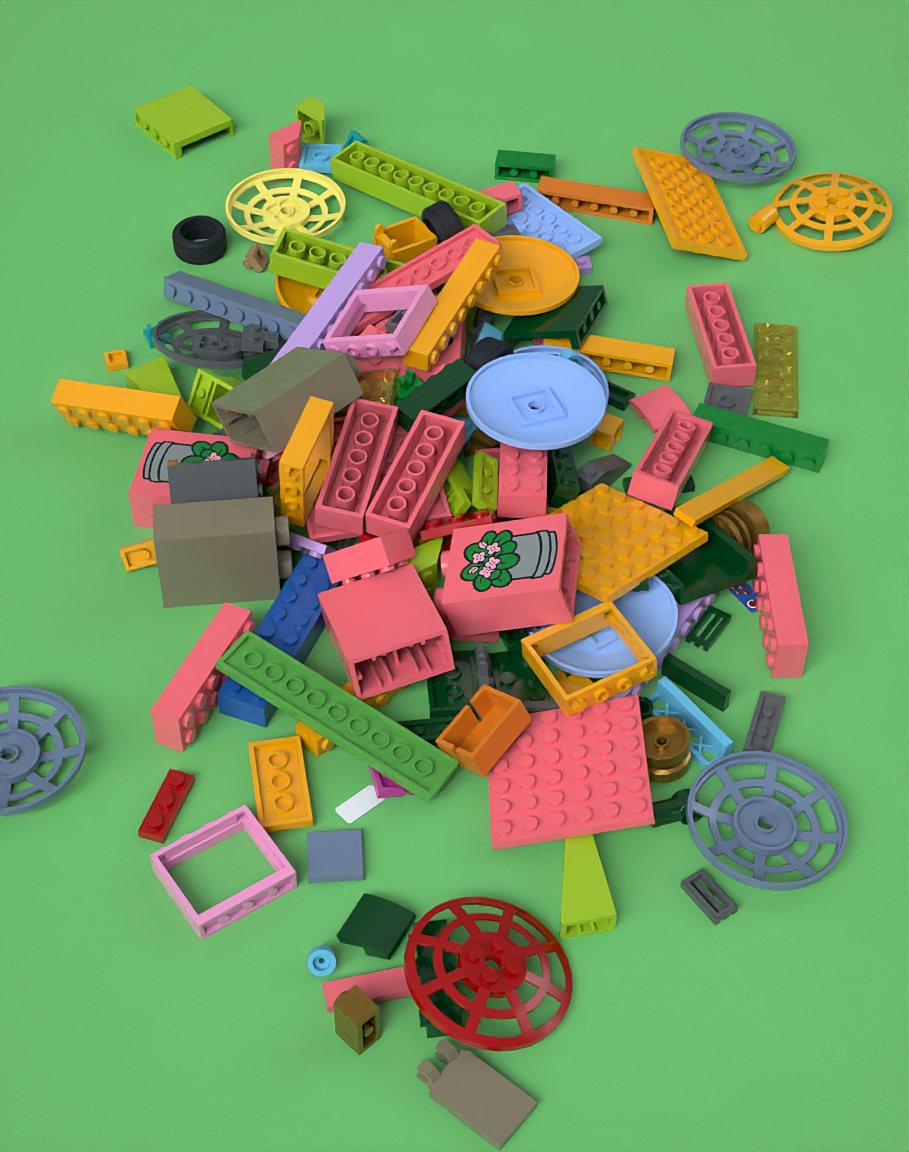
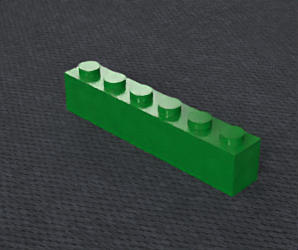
[693,403,829,473]

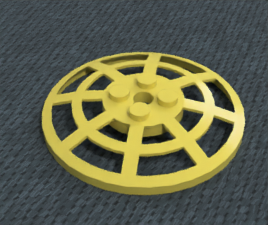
[225,168,346,245]

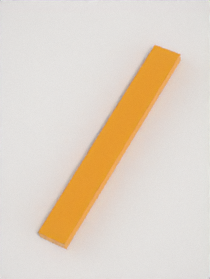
[673,456,790,527]

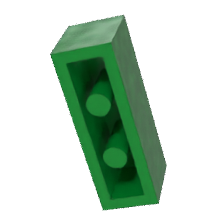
[495,149,556,183]

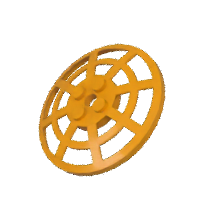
[772,172,893,251]

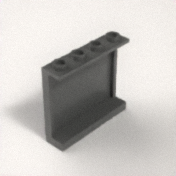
[167,453,263,504]

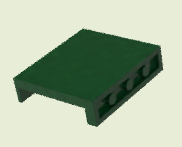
[504,285,608,350]
[655,518,756,605]

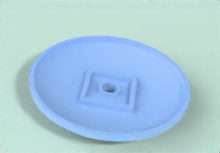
[466,353,606,450]
[529,575,678,678]

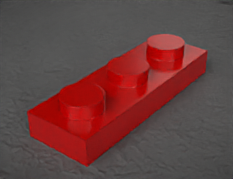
[138,769,195,844]

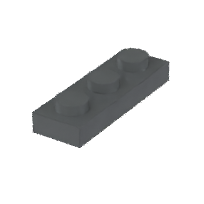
[743,691,786,752]

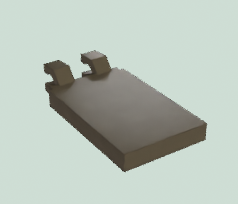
[416,1038,537,1151]

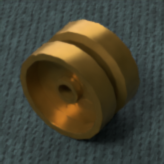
[642,716,691,783]

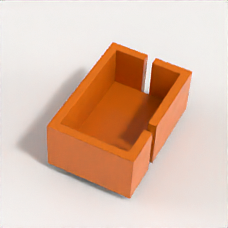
[435,684,532,778]

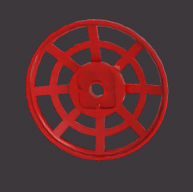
[404,897,573,1052]

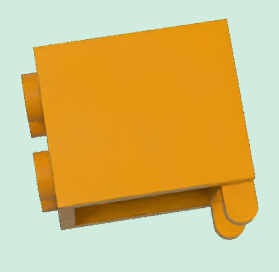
[373,216,438,264]

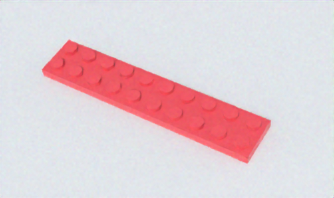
[350,224,502,336]

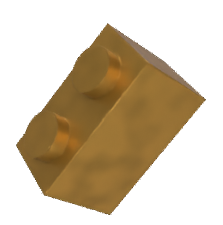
[333,985,381,1056]

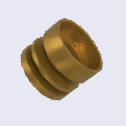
[710,500,770,551]

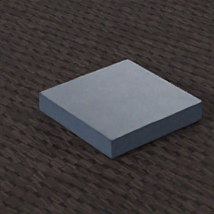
[307,829,364,883]

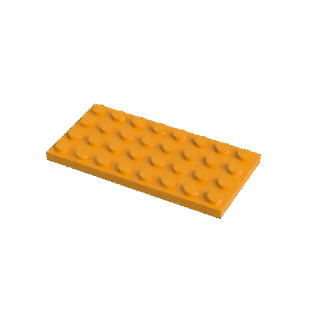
[631,146,748,261]

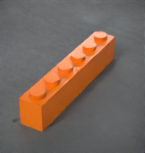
[536,176,656,225]

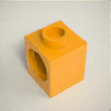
[590,412,624,452]

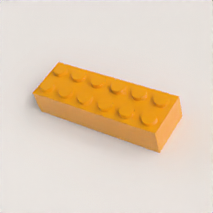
[51,379,196,437]

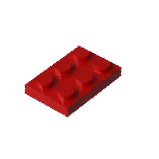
[420,508,497,541]

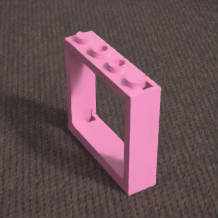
[322,284,437,358]
[150,804,297,941]

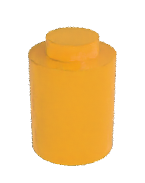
[748,204,778,234]

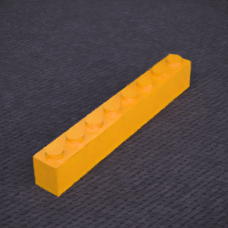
[403,238,502,372]

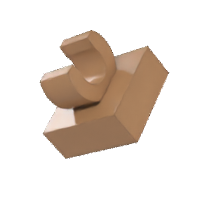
[242,243,269,273]

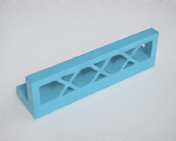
[647,676,733,769]

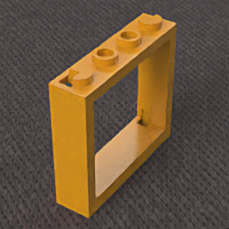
[279,396,334,527]
[521,601,658,717]

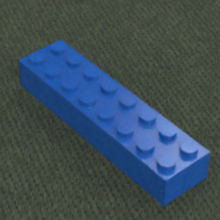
[217,554,343,728]

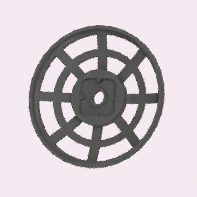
[153,310,283,369]

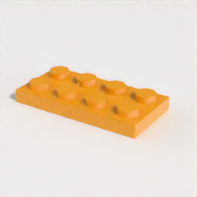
[248,735,313,833]

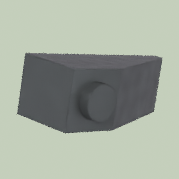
[577,454,631,497]

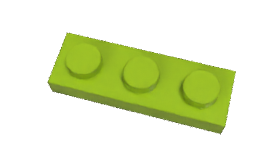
[472,450,498,511]

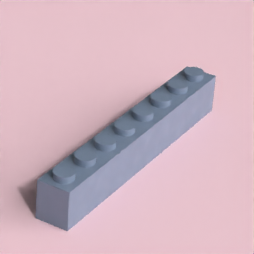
[163,271,307,340]

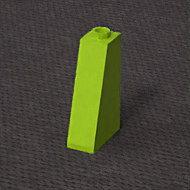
[125,356,184,401]
[559,834,617,939]

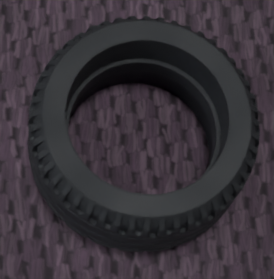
[421,200,464,244]
[172,215,227,265]
[465,337,514,372]

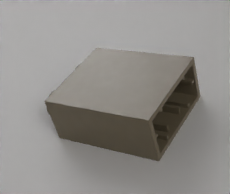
[211,347,364,453]
[153,496,292,608]

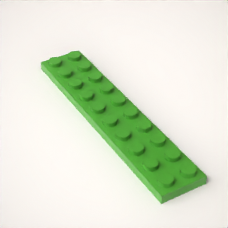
[216,630,459,803]

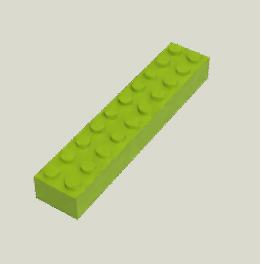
[330,140,508,233]
[268,227,480,333]

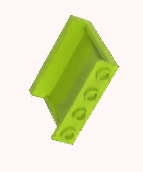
[133,85,234,160]

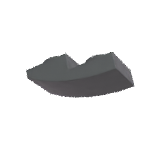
[470,310,493,349]

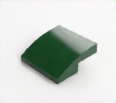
[336,893,416,960]

